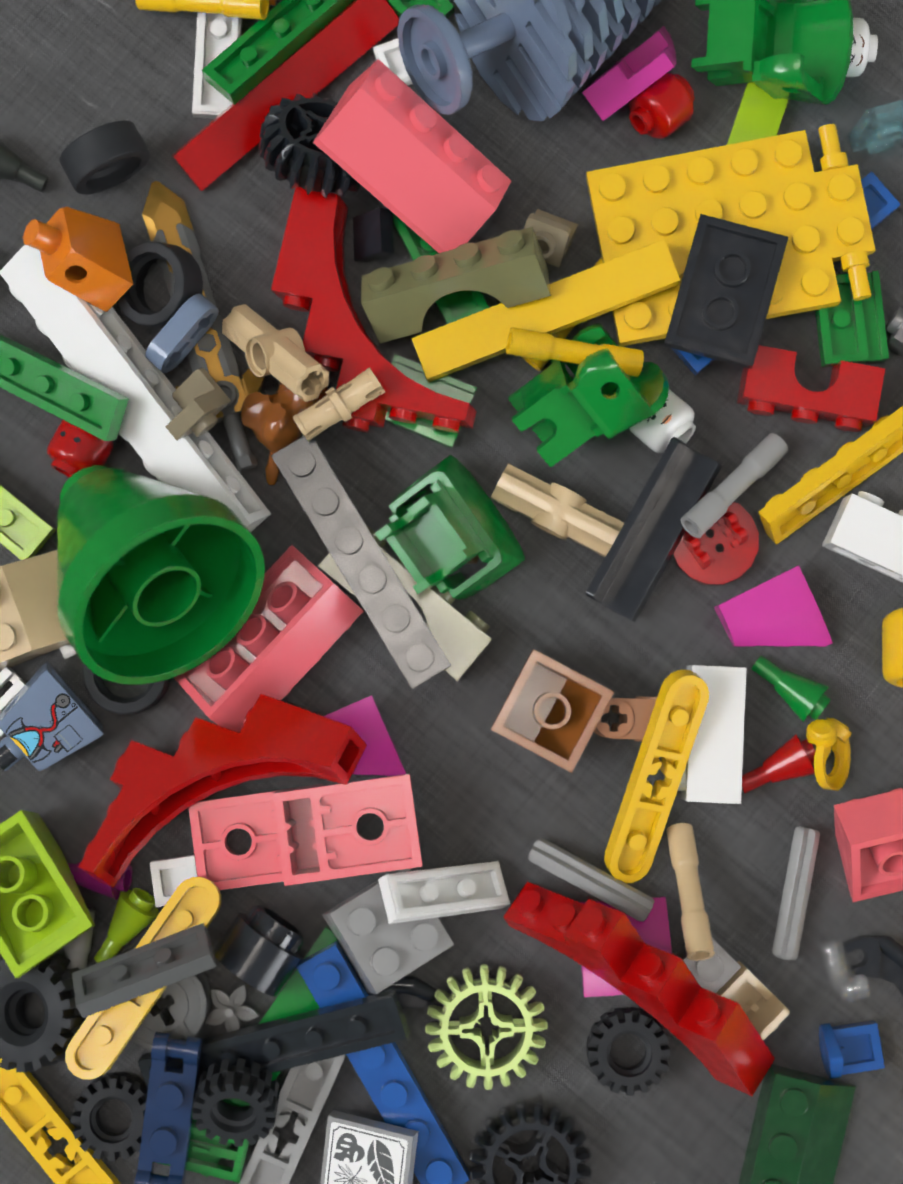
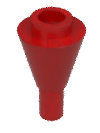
[742,734,816,794]

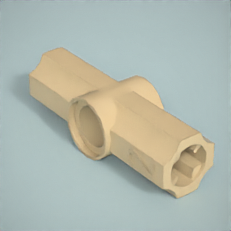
[222,304,329,402]
[491,463,624,557]

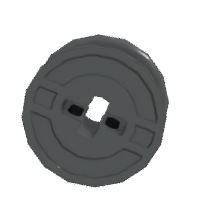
[131,972,212,1050]

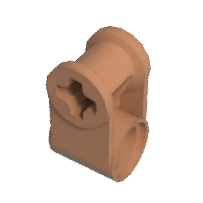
[594,696,657,742]

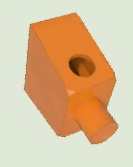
[23,206,133,312]

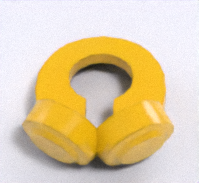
[806,717,852,791]

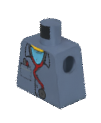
[0,661,103,771]

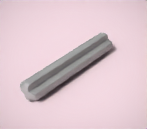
[772,826,820,960]
[528,838,654,922]

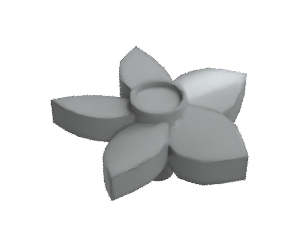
[205,984,259,1032]

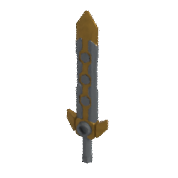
[142,181,265,472]

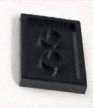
[664,214,788,369]

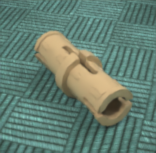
[293,367,385,442]

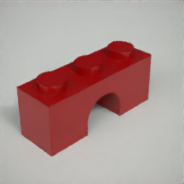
[737,345,885,432]

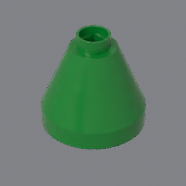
[57,465,265,685]

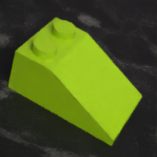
[0,810,95,978]

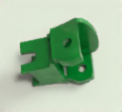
[691,0,853,105]
[508,323,669,468]
[375,455,525,600]

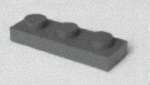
[72,923,216,1018]

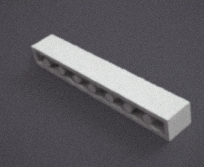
[0,245,271,532]

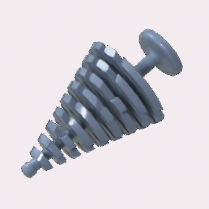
[397,0,662,121]

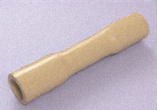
[666,823,715,961]

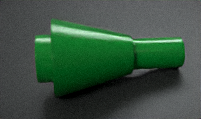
[751,655,831,723]

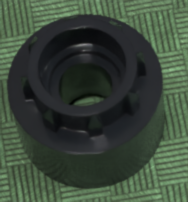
[213,905,303,997]

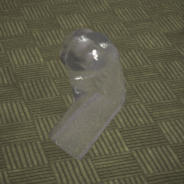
[820,939,871,1003]

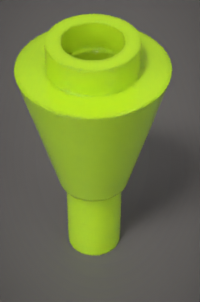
[94,888,159,963]

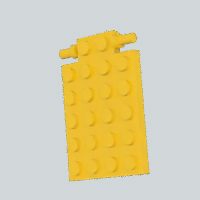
[586,124,876,347]

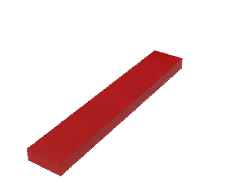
[171,0,399,191]

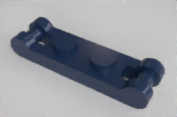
[134,1032,203,1184]

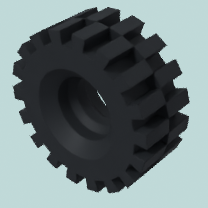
[0,953,85,1072]

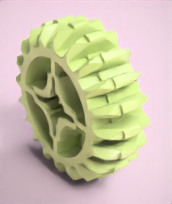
[425,964,548,1090]

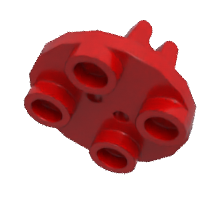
[673,502,759,585]

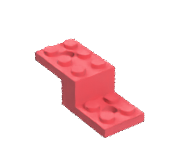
[188,774,423,890]

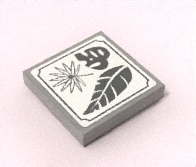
[320,1110,419,1184]

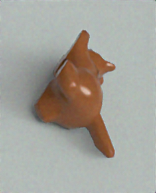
[241,382,328,486]

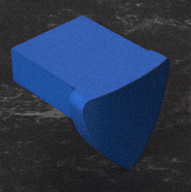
[819,1020,885,1079]

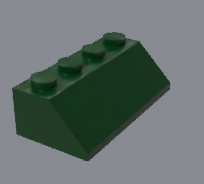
[739,1064,856,1184]

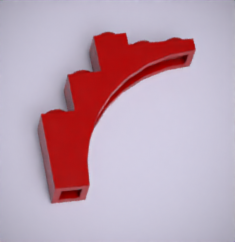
[271,187,477,433]
[79,694,367,888]
[503,881,775,1096]

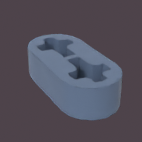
[145,293,219,373]

